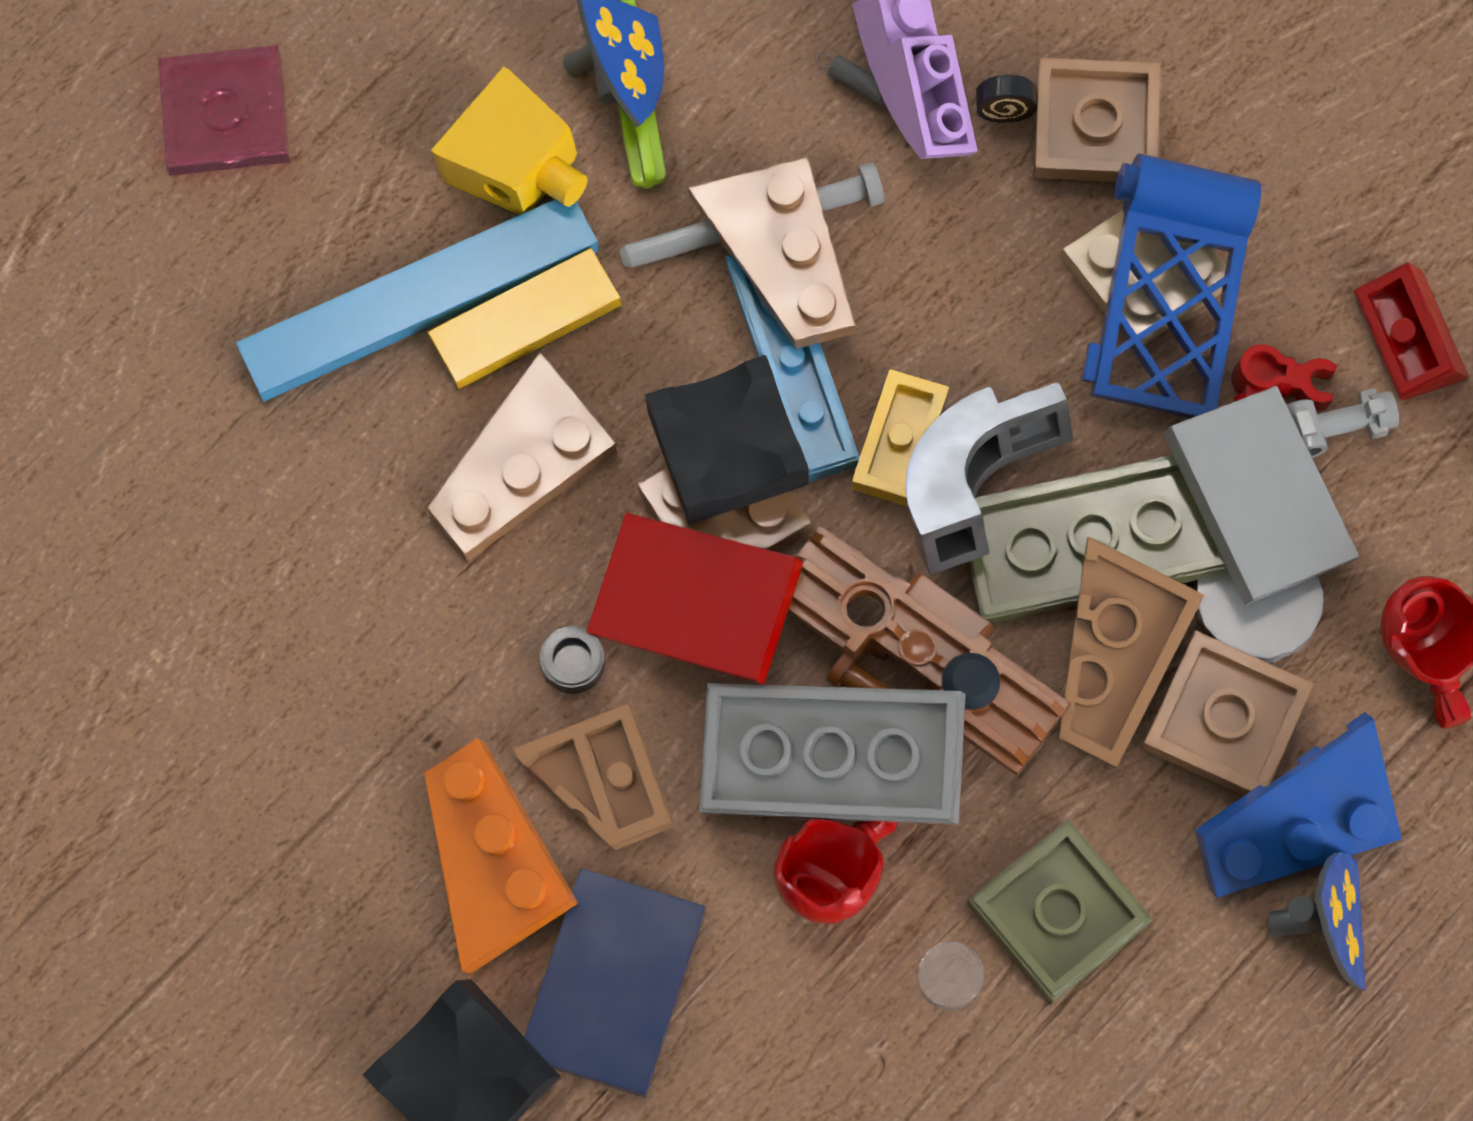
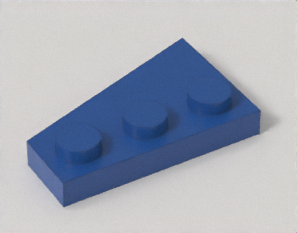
[1195,712,1402,898]

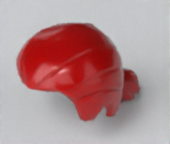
[1380,576,1473,729]
[773,818,899,924]

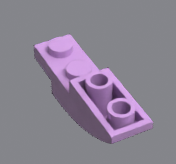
[852,0,978,159]

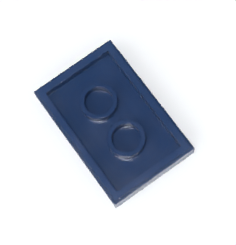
[524,868,706,1098]

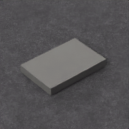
[1163,386,1360,605]

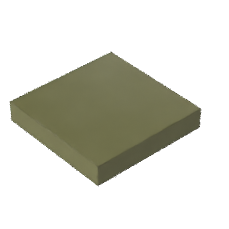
[967,820,1154,1005]

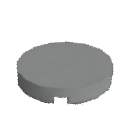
[1195,574,1323,664]

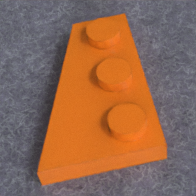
[424,738,578,975]

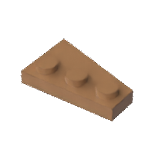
[1057,536,1204,769]

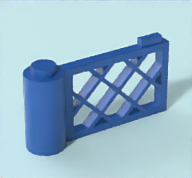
[1081,154,1261,418]

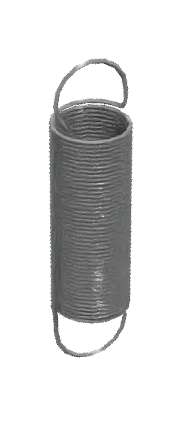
[816,54,885,107]

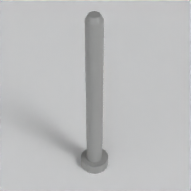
[619,162,885,268]

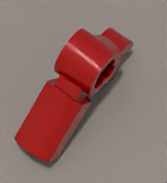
[1231,344,1337,411]

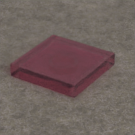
[158,45,290,176]

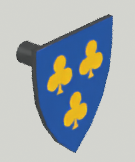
[563,0,664,127]
[1269,852,1366,991]

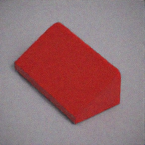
[1353,262,1469,401]

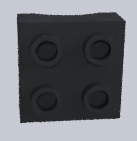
[645,355,809,525]
[362,979,561,1121]

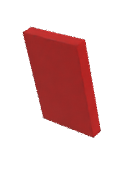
[586,512,804,685]

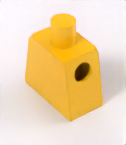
[430,66,587,215]

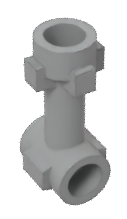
[1287,388,1399,458]

